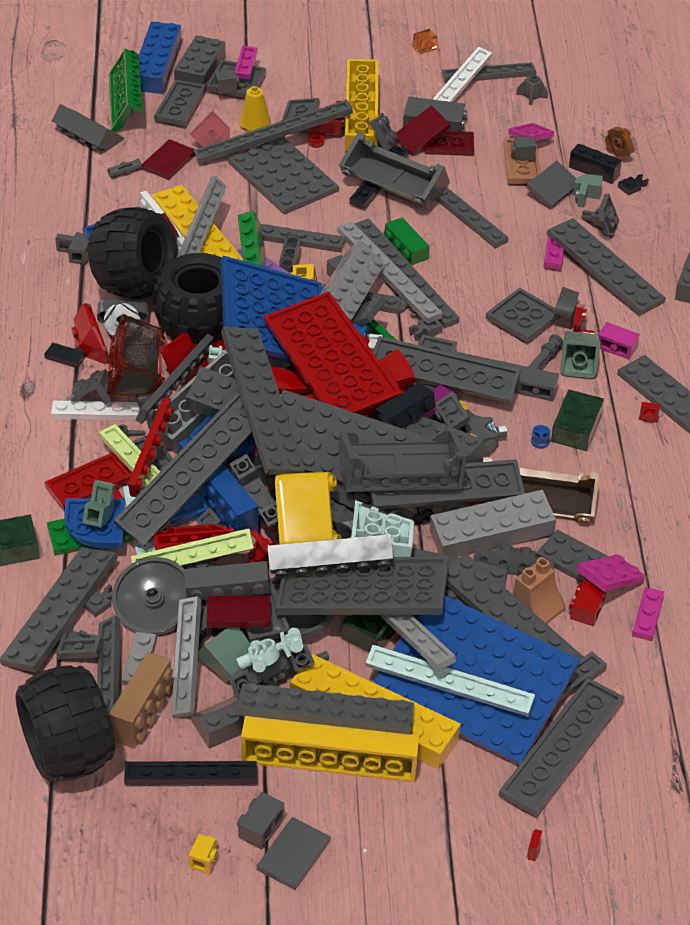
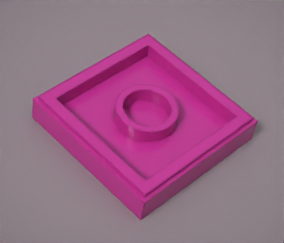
[508,123,554,141]

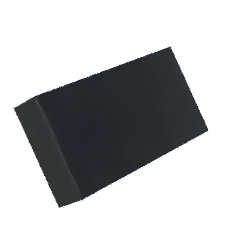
[44,342,86,368]

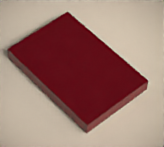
[396,105,451,156]
[425,131,474,156]
[142,139,196,180]
[207,595,270,628]

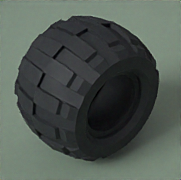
[88,207,178,299]
[152,253,223,344]
[15,665,115,781]

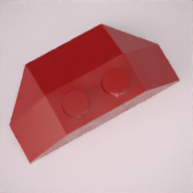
[71,303,109,364]
[154,524,234,561]

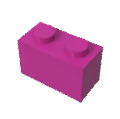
[598,322,640,360]

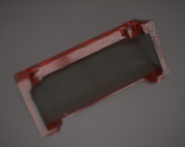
[107,314,166,396]

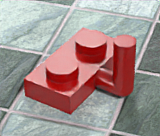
[573,304,595,334]

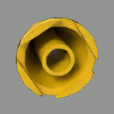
[239,86,271,132]

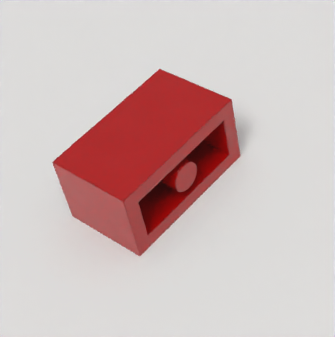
[569,578,607,627]

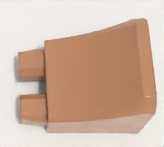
[513,557,565,624]

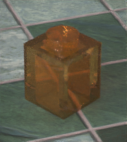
[412,29,437,54]

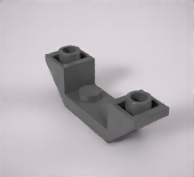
[230,454,278,527]
[228,643,315,698]

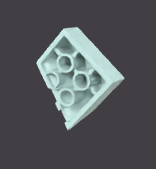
[351,500,414,557]

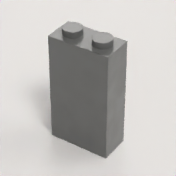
[403,96,468,131]

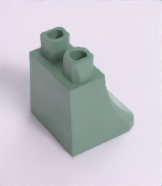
[560,331,600,378]
[198,628,250,683]

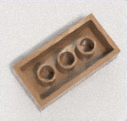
[109,652,173,749]

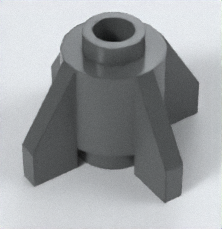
[516,75,548,105]

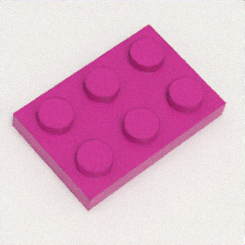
[576,554,646,592]

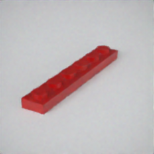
[128,397,174,497]

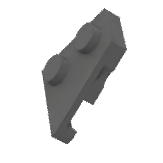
[56,626,102,660]

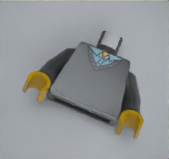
[459,401,507,454]

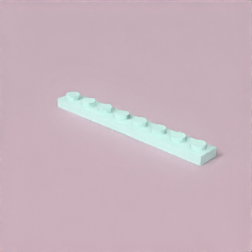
[366,645,535,717]

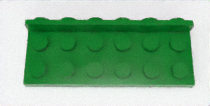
[109,48,142,133]

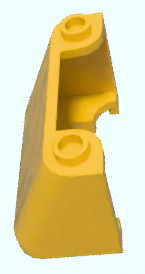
[275,472,341,545]

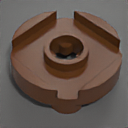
[605,127,635,160]

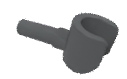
[118,424,145,437]

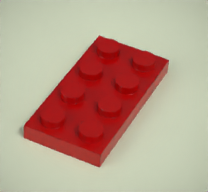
[45,452,131,511]

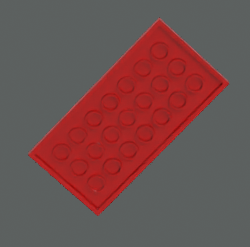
[264,291,402,414]

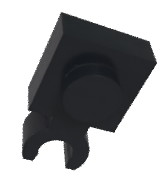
[618,174,649,196]

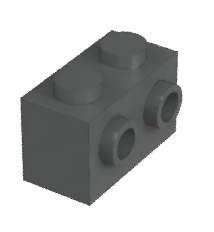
[237,792,285,848]

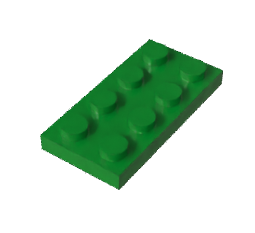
[46,519,133,556]

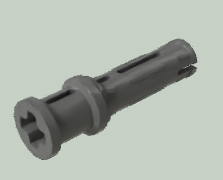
[528,334,564,369]

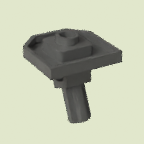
[581,194,620,236]

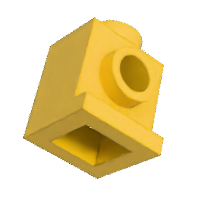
[290,264,316,281]
[188,834,218,875]

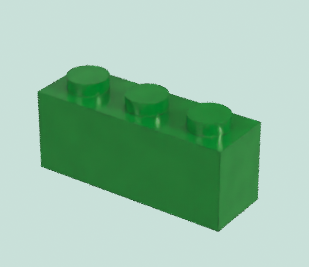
[384,217,430,265]

